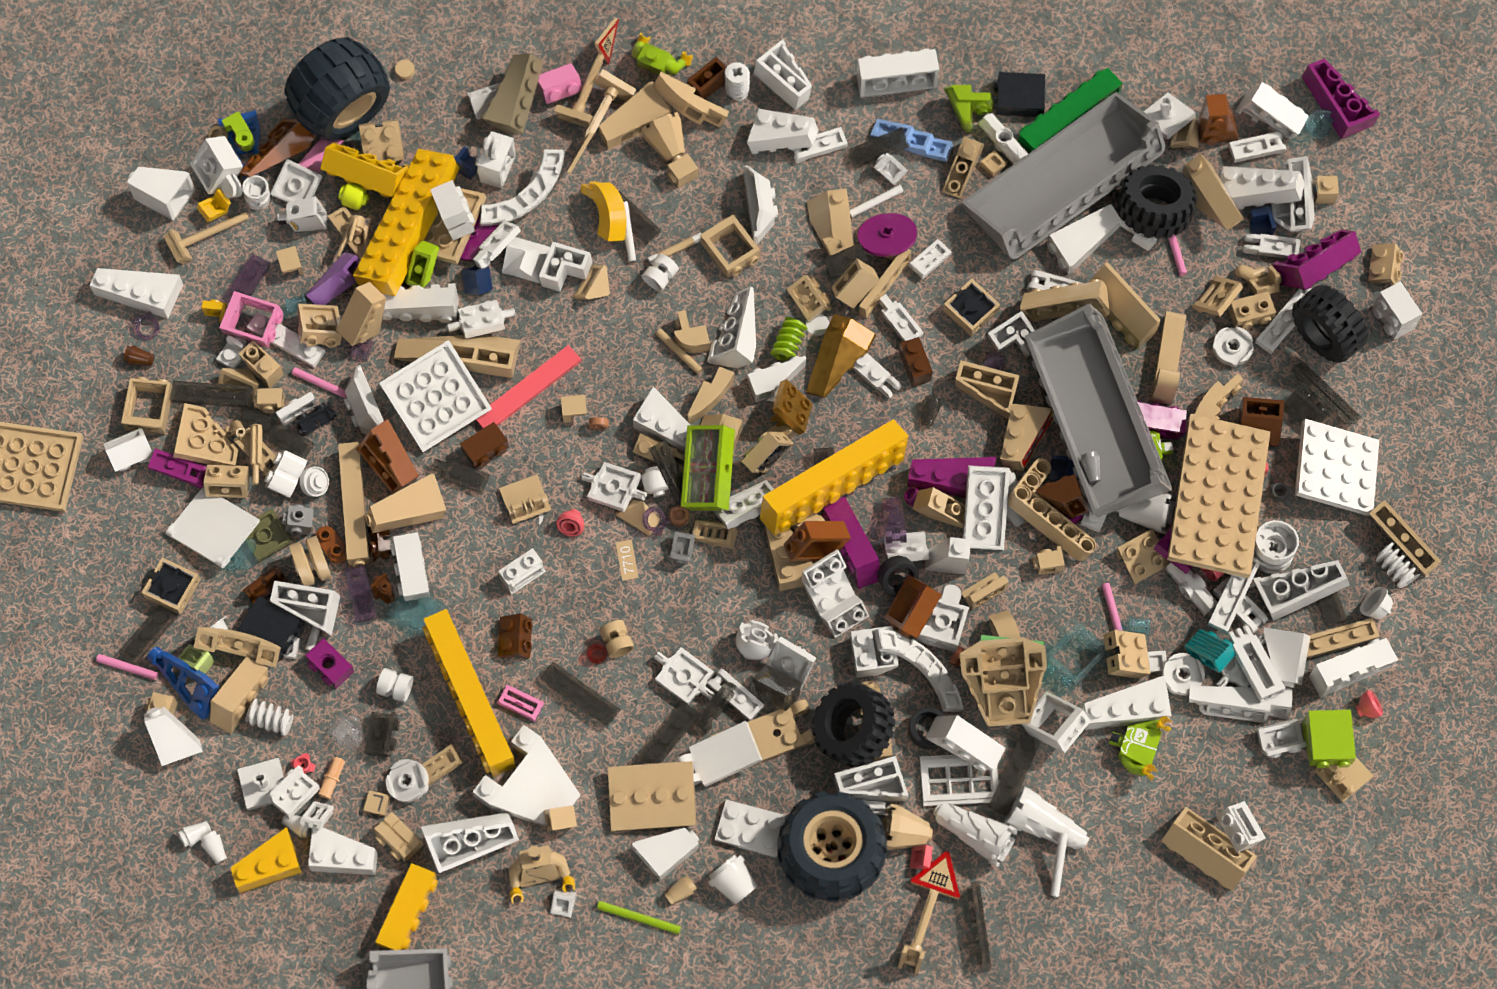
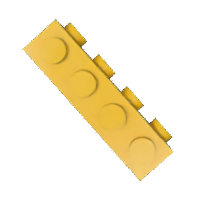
[375,863,438,950]

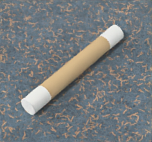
[647,233,701,265]

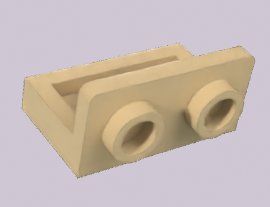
[1368,243,1404,286]

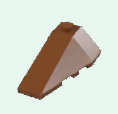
[239,118,315,177]

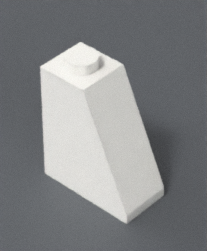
[924,537,971,575]
[1264,628,1310,688]
[144,707,203,766]
[632,828,699,881]

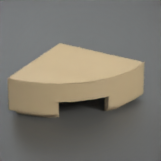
[822,237,848,258]

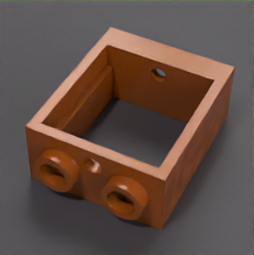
[784,521,851,562]
[884,575,942,638]

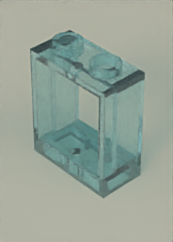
[1046,622,1108,690]

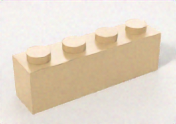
[1369,500,1441,577]

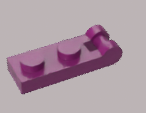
[148,448,207,488]

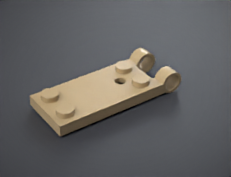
[710,700,815,767]

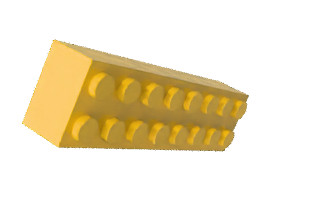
[353,149,460,296]
[760,419,909,536]
[422,609,516,777]

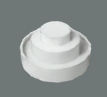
[300,466,329,497]

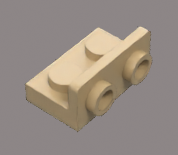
[787,275,833,322]
[961,573,1009,610]

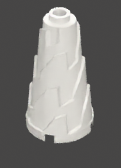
[1004,786,1089,850]
[933,803,1017,867]

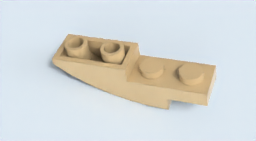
[653,72,729,128]
[1195,374,1243,420]

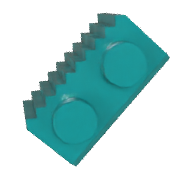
[1185,629,1236,673]

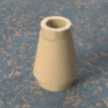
[665,875,698,904]

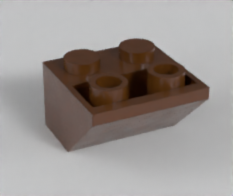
[1239,397,1284,447]
[1036,474,1089,518]

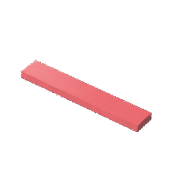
[475,345,582,429]

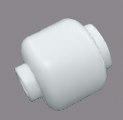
[641,466,670,497]

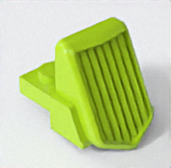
[944,85,993,133]

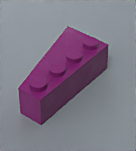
[1272,229,1361,290]
[907,457,996,498]

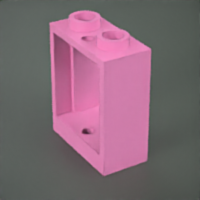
[219,291,283,348]

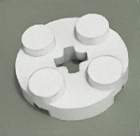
[1212,327,1254,367]
[1162,653,1205,695]
[386,759,429,802]

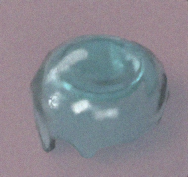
[1306,109,1334,139]

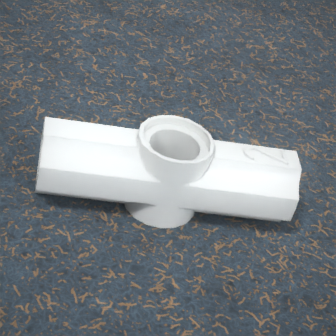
[979,113,1028,165]
[1165,563,1218,616]

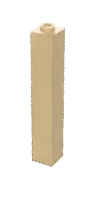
[338,442,370,568]

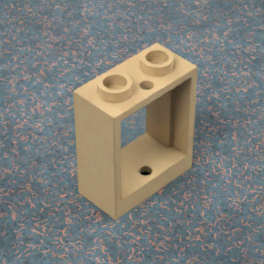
[700,215,760,278]
[121,377,174,435]

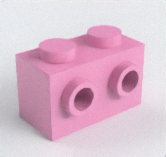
[537,63,582,104]

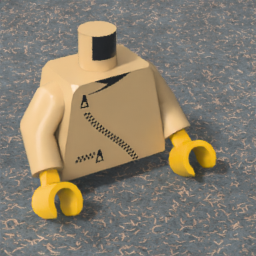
[509,845,575,903]

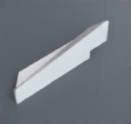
[1189,686,1292,724]

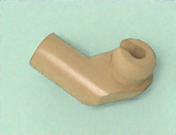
[1235,265,1266,281]
[224,420,246,437]

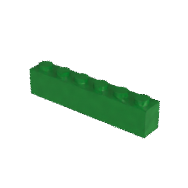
[1017,67,1123,153]

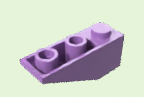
[305,252,360,305]

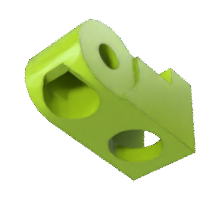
[221,111,255,151]

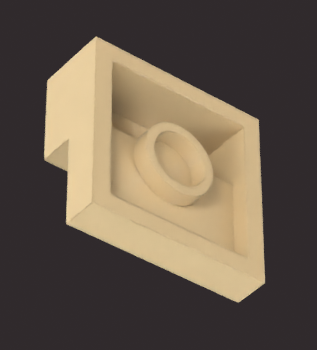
[297,304,342,348]

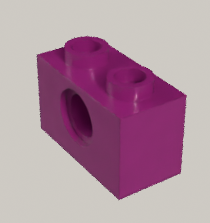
[305,638,355,689]

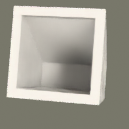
[127,167,196,221]

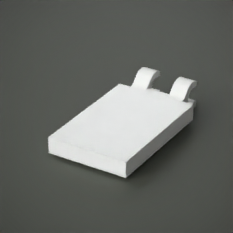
[677,721,763,787]

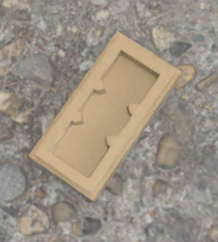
[422,744,464,786]

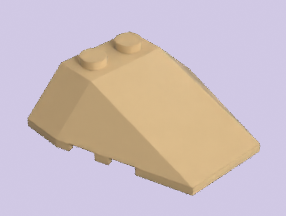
[960,637,1047,727]

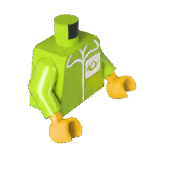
[631,33,693,77]
[1109,716,1172,780]

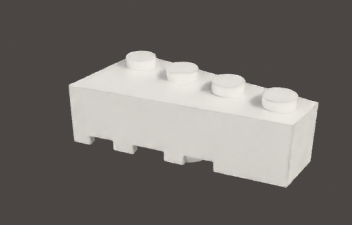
[1220,166,1305,210]
[89,268,183,319]
[382,283,459,323]
[1253,560,1350,621]
[1309,638,1398,698]
[1082,675,1171,730]
[421,812,519,873]

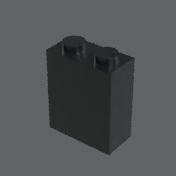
[993,72,1045,117]
[237,596,305,660]

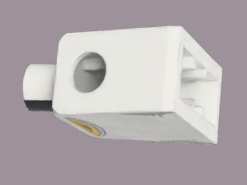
[277,196,327,232]

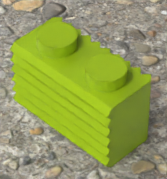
[405,240,439,288]

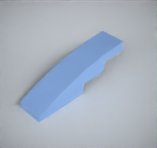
[870,119,953,162]

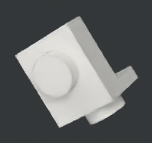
[874,153,908,185]

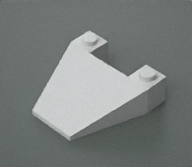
[473,725,580,826]

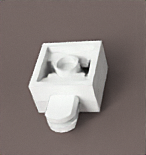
[475,131,516,189]
[190,136,243,198]
[916,585,969,652]

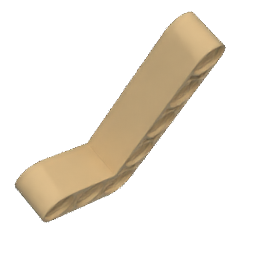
[1151,311,1186,405]
[1007,458,1096,561]

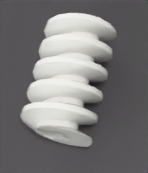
[725,62,750,101]
[1376,542,1421,588]
[246,698,293,736]

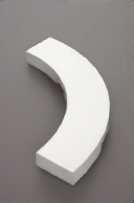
[480,149,565,226]
[874,629,964,712]

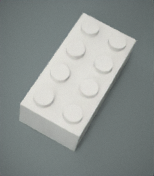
[857,49,939,98]

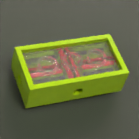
[681,425,735,511]

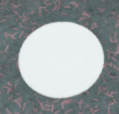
[806,314,829,336]

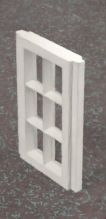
[920,755,1000,807]

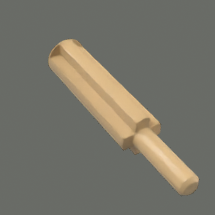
[250,424,263,485]

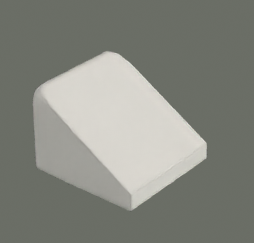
[550,889,577,918]

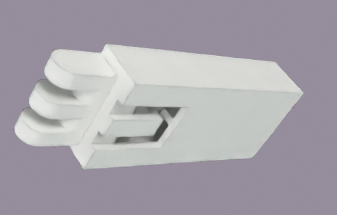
[1228,625,1285,703]

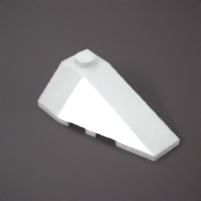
[707,286,756,368]

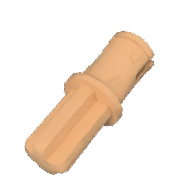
[318,757,345,800]

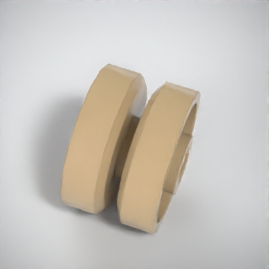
[289,536,332,586]

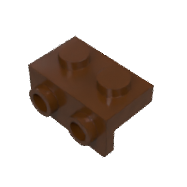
[498,613,533,659]

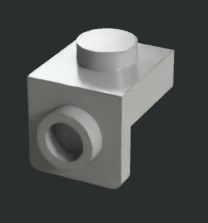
[669,531,696,564]

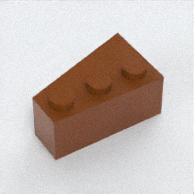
[1197,94,1239,145]
[356,419,419,494]

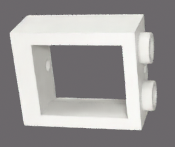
[1022,691,1090,753]

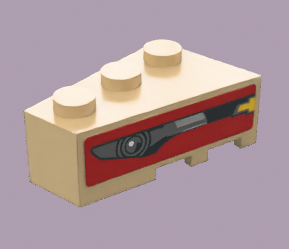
[1000,403,1054,471]

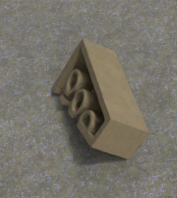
[480,53,543,134]

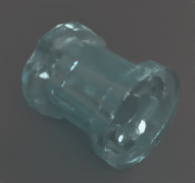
[284,293,307,315]
[1127,616,1151,637]

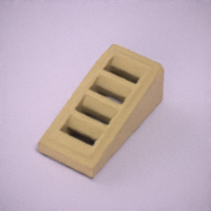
[692,520,738,549]

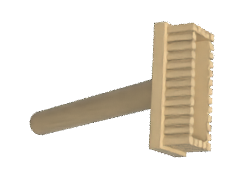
[163,212,249,265]

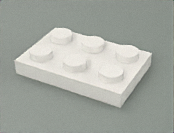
[714,480,774,529]
[715,800,787,858]

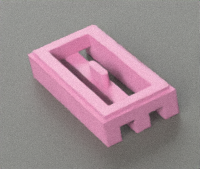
[497,685,544,722]

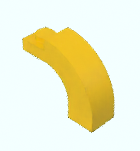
[580,181,626,241]

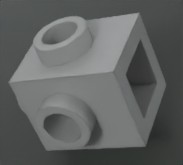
[281,504,313,536]

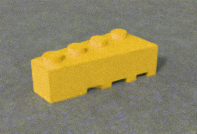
[320,143,409,197]

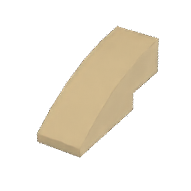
[687,366,734,424]

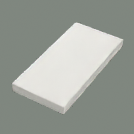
[963,465,1010,550]

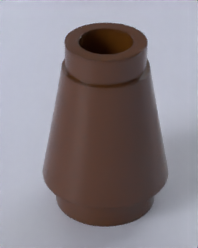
[123,345,155,366]

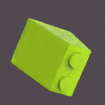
[1301,710,1356,768]

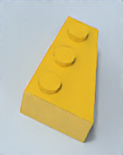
[230,827,302,893]

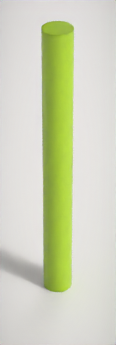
[597,901,681,935]

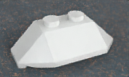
[1271,156,1315,232]
[743,165,778,245]
[343,365,384,435]

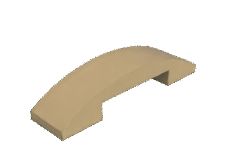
[193,627,281,668]

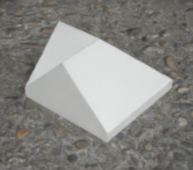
[502,237,550,283]

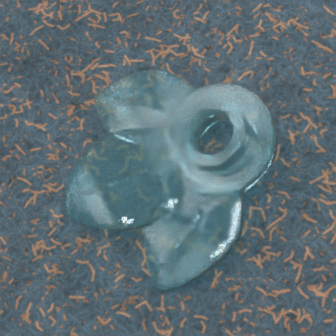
[225,538,258,571]

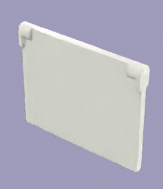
[165,487,260,568]

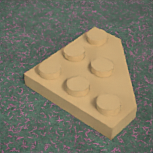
[173,403,239,466]

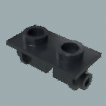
[293,402,337,435]

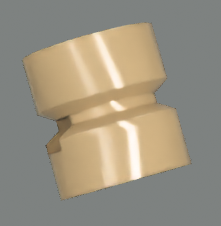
[599,620,635,658]

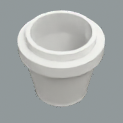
[708,854,757,904]

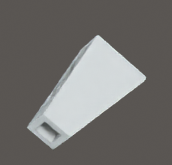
[1047,204,1121,274]

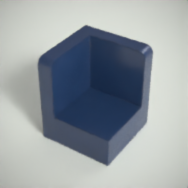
[454,146,478,180]
[1248,206,1276,235]
[461,266,493,295]
[1049,455,1075,481]

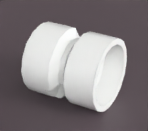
[242,175,270,210]
[642,254,679,292]
[376,668,413,702]

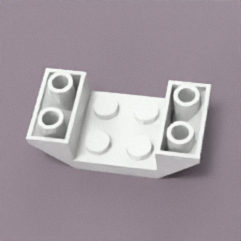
[801,550,869,638]

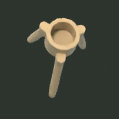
[336,215,369,257]

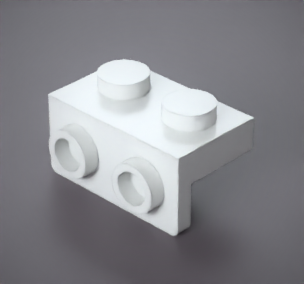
[1256,719,1307,758]
[269,765,320,818]

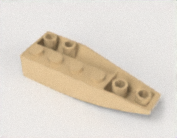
[394,334,521,378]

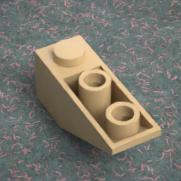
[942,136,984,199]
[913,487,965,528]

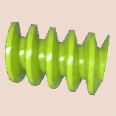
[770,317,808,362]

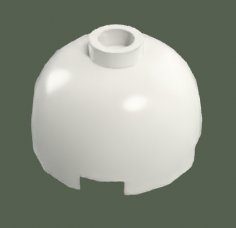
[735,620,778,660]

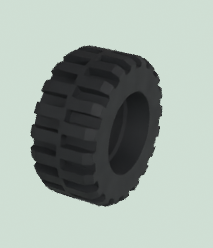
[1117,164,1197,239]
[1292,285,1368,363]
[812,682,895,767]

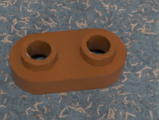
[315,526,347,563]

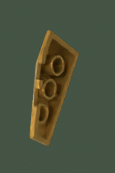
[806,314,876,398]

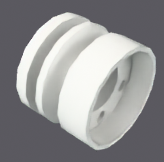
[1253,520,1299,574]

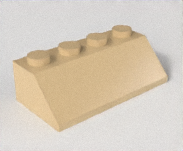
[1088,262,1160,349]
[1020,279,1109,322]
[1161,807,1257,891]

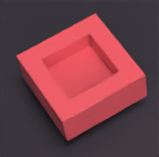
[910,845,933,870]

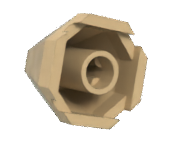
[641,113,685,162]
[881,804,933,850]

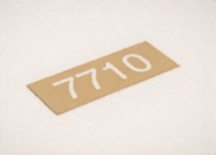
[616,540,639,581]

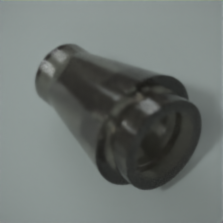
[921,395,942,427]

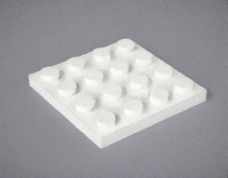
[379,340,492,452]
[1295,419,1379,516]

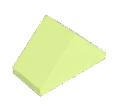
[178,644,215,674]

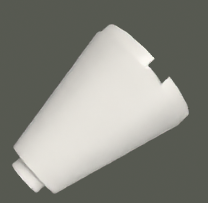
[1116,493,1174,534]

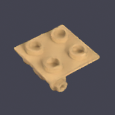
[499,474,551,524]
[1116,529,1169,584]
[1314,757,1374,803]

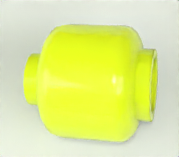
[338,183,369,210]

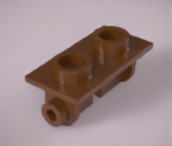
[368,526,392,561]
[243,565,288,604]
[370,573,395,604]

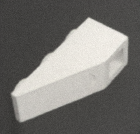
[748,356,806,402]

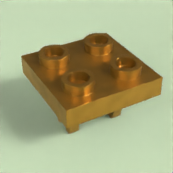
[771,379,813,435]

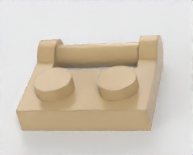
[1192,276,1243,317]

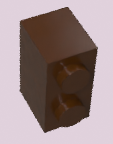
[687,57,727,100]
[899,337,933,387]
[460,422,509,469]

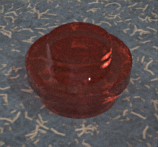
[586,643,607,664]

